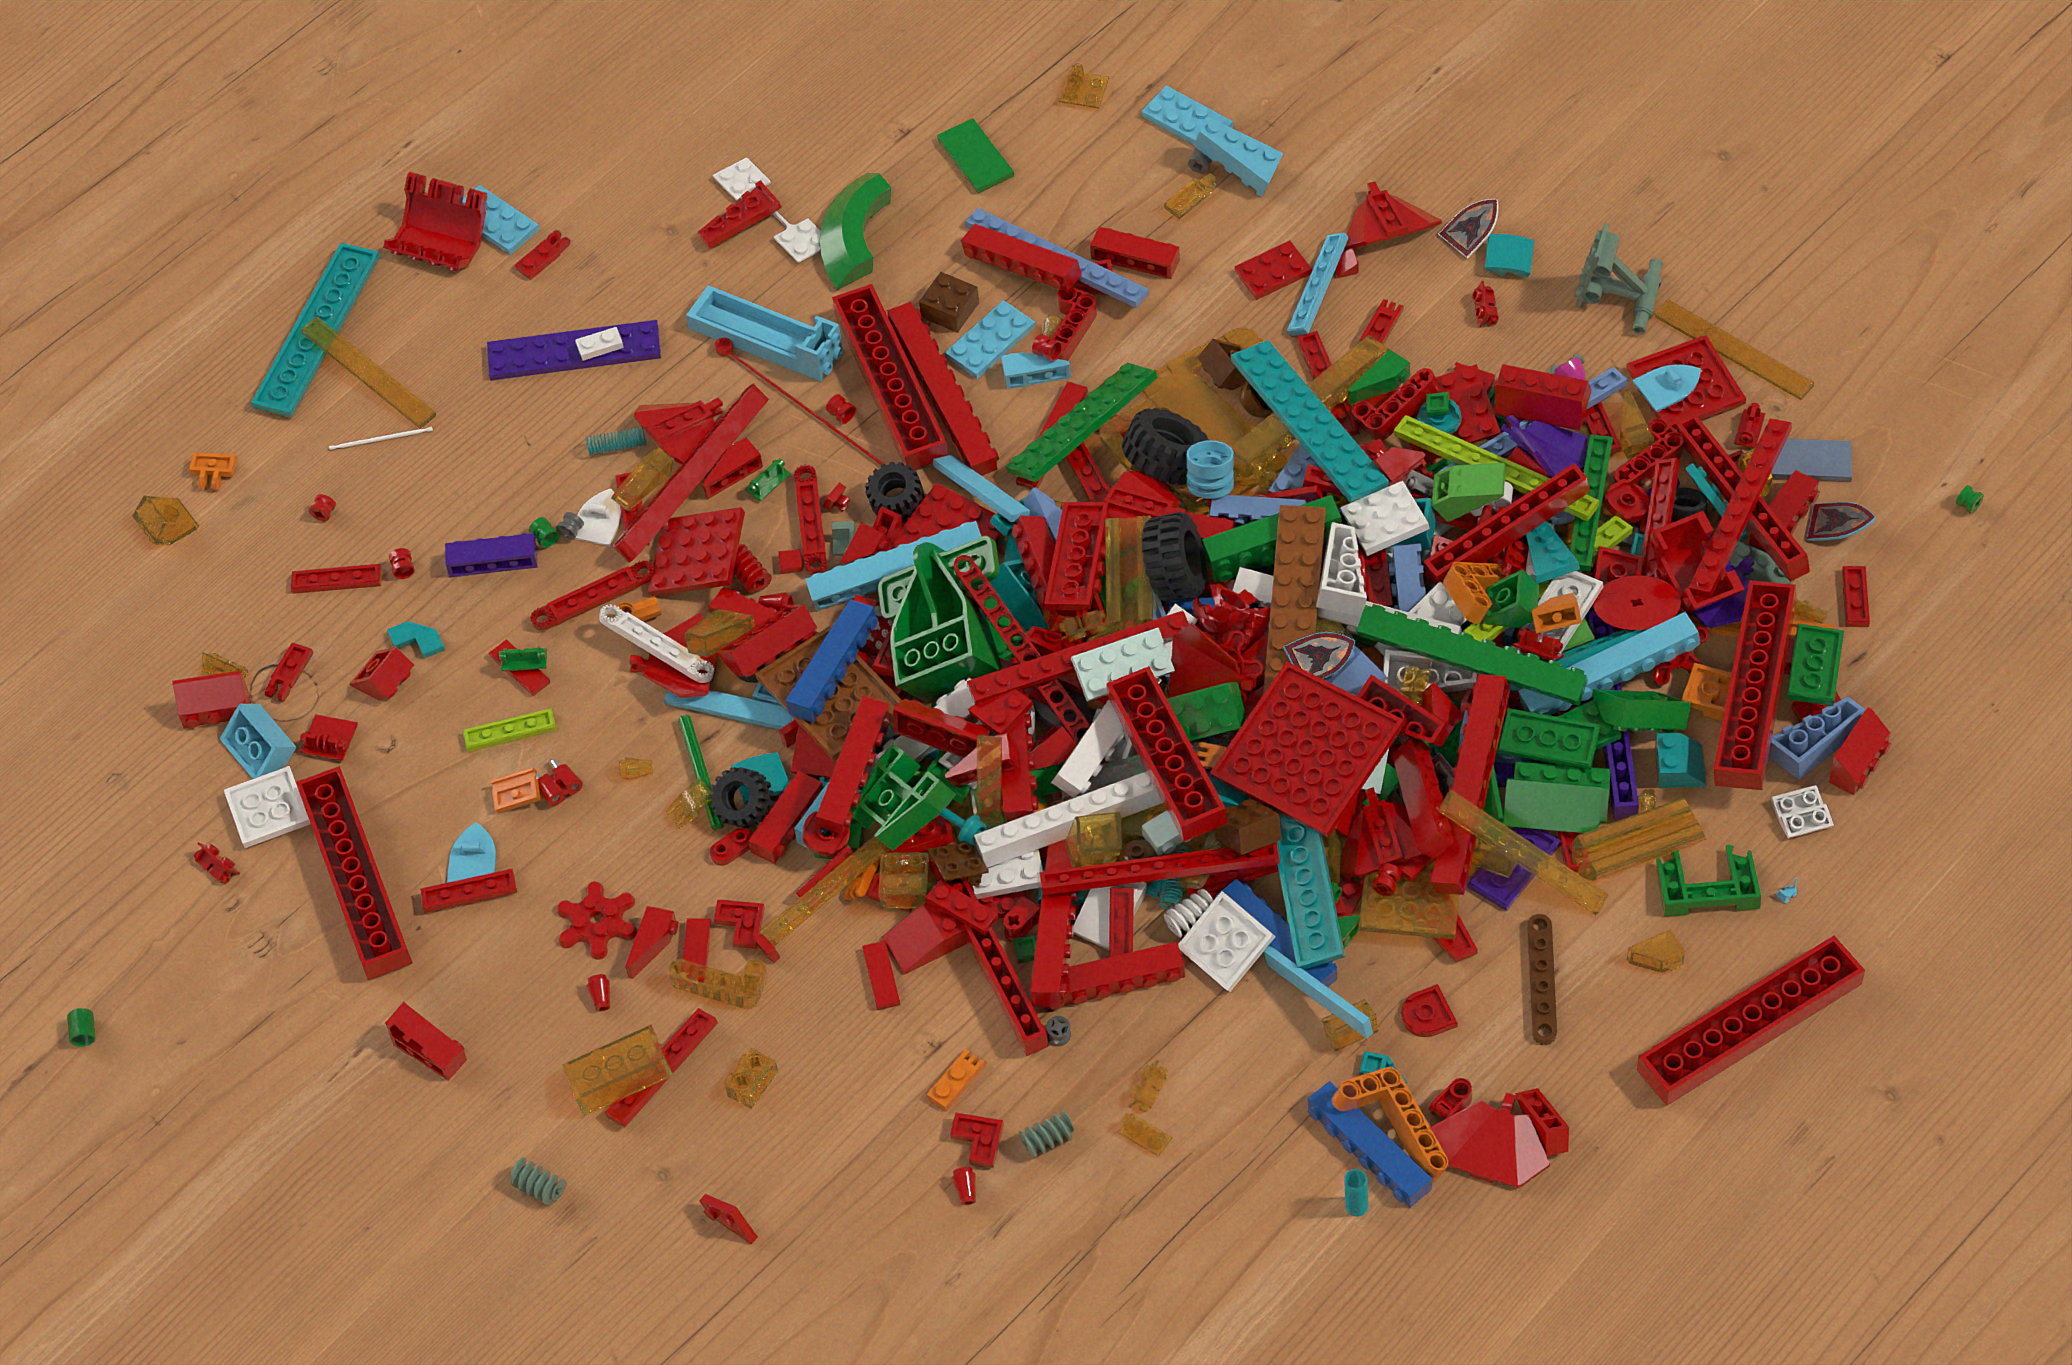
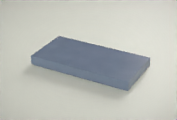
[1770,439,1852,482]

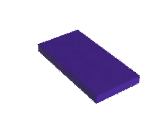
[1467,827,1561,911]

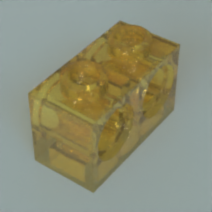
[725,1048,778,1109]

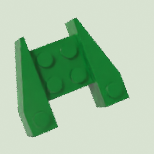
[851,743,956,851]

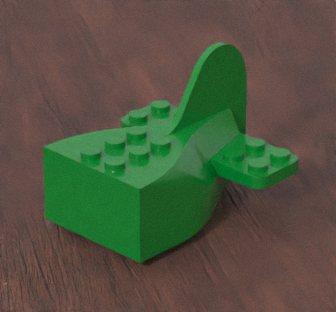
[878,536,1002,703]

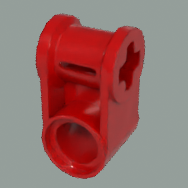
[1003,896,1041,942]
[1428,1078,1472,1120]

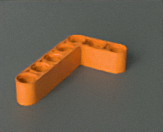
[1442,562,1526,624]
[1332,1067,1448,1182]

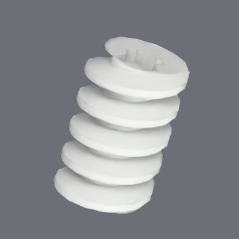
[1164,889,1214,938]

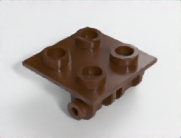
[927,842,989,886]

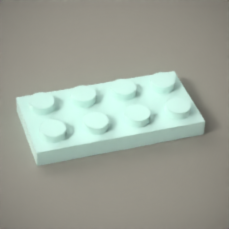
[1071,628,1175,702]

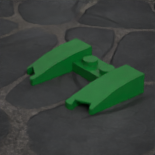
[1656,845,1761,917]

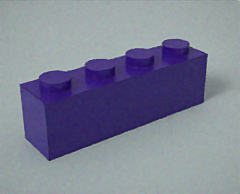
[445,533,538,578]

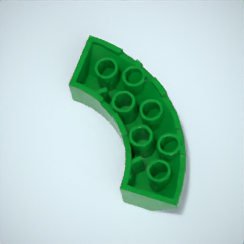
[820,173,891,290]

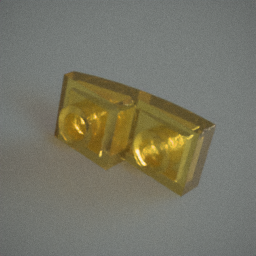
[666,778,713,829]

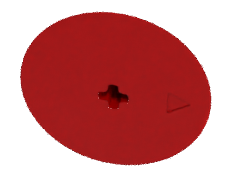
[1593,576,1681,630]

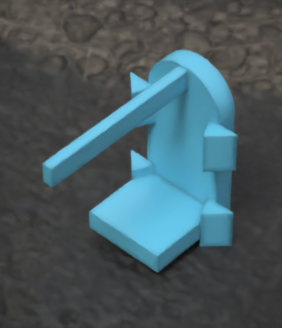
[1776,877,1797,903]

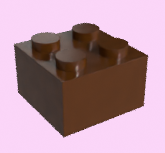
[919,271,979,333]
[1215,799,1282,855]

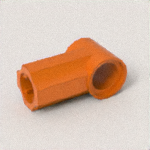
[616,596,662,621]

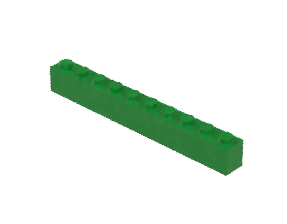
[1356,604,1588,706]

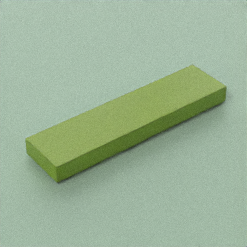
[463,708,557,752]

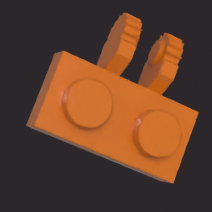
[189,452,238,490]

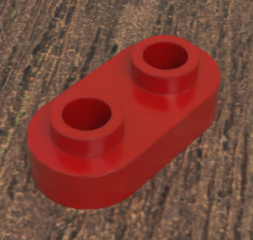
[710,828,752,866]

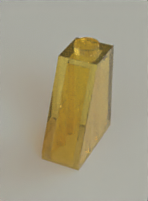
[685,609,755,657]

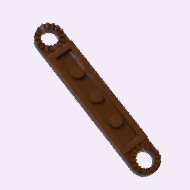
[1527,914,1557,1045]

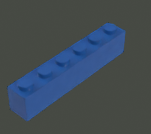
[785,599,878,723]
[1216,879,1337,987]
[1308,1081,1432,1208]

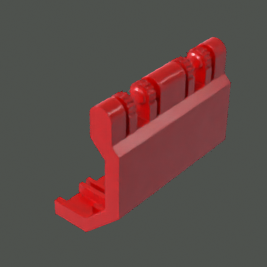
[383,172,487,271]

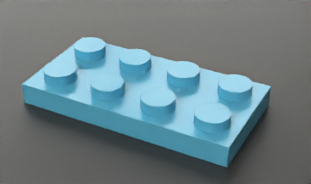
[1141,85,1233,145]
[462,185,540,255]
[945,300,1036,379]

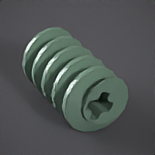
[1019,1110,1074,1158]
[510,1157,567,1206]

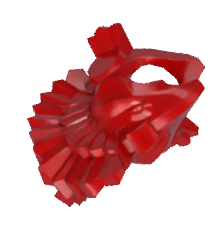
[1193,584,1271,655]

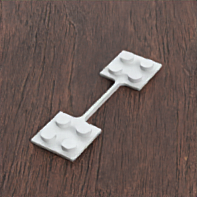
[713,157,821,263]

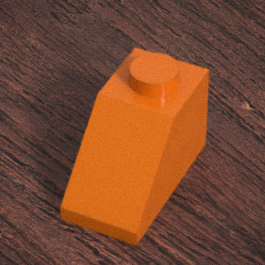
[1532,593,1582,634]

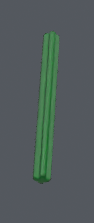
[678,714,724,830]

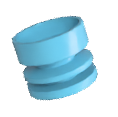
[1187,440,1234,499]

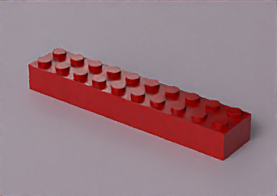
[832,284,948,470]
[1713,580,1797,790]
[296,766,413,980]
[1637,935,1865,1106]

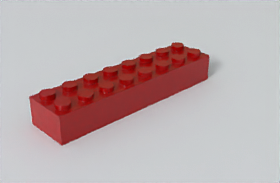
[1106,666,1227,842]

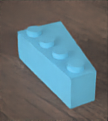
[1194,116,1283,197]

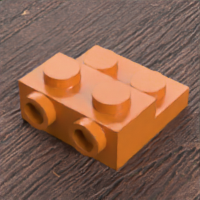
[1682,663,1732,721]

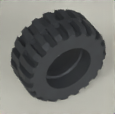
[1122,408,1209,485]
[1141,512,1207,603]

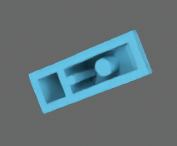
[1001,352,1071,389]

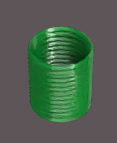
[67,1008,96,1047]

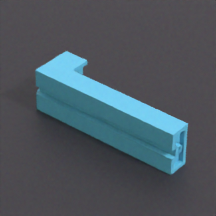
[686,285,844,382]

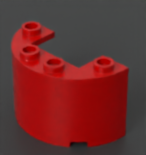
[1650,511,1744,613]

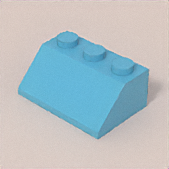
[220,704,296,779]

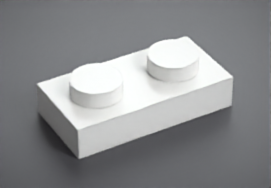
[575,327,624,361]

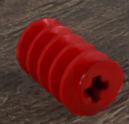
[733,544,772,593]

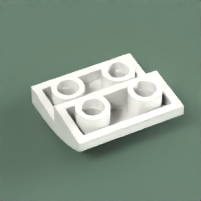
[1770,785,1834,839]

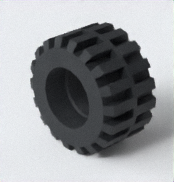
[865,462,925,522]
[709,767,774,828]

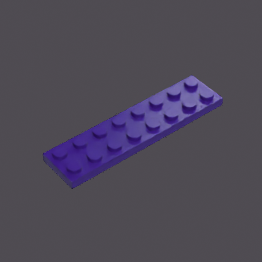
[487,320,661,381]

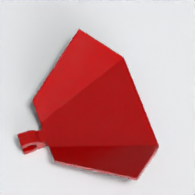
[1343,181,1442,251]
[634,398,723,464]
[1104,471,1187,557]
[629,613,720,698]
[1168,623,1257,698]
[1335,787,1425,877]
[1431,1092,1550,1188]

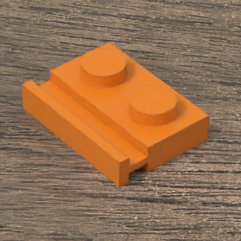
[491,767,541,813]

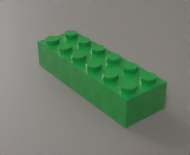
[1202,495,1342,583]

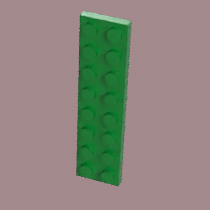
[1005,362,1158,482]

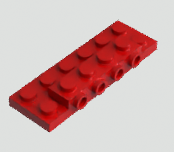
[1044,502,1111,610]

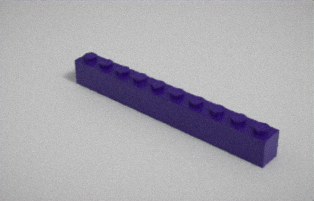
[1586,611,1639,822]

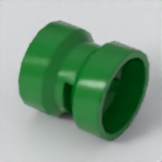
[529,517,560,548]

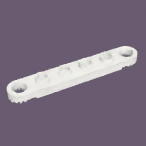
[599,604,714,683]

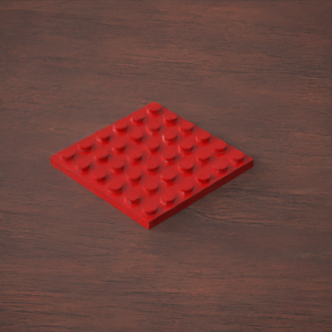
[1210,661,1405,838]

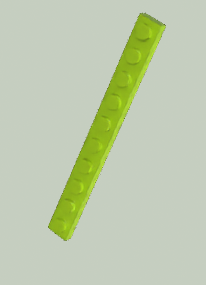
[1394,415,1599,521]
[1463,516,1633,641]

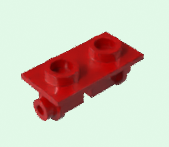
[1472,281,1499,328]
[1734,403,1766,449]
[1512,628,1564,661]
[194,842,240,884]

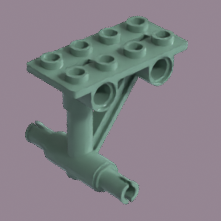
[1574,224,1663,335]

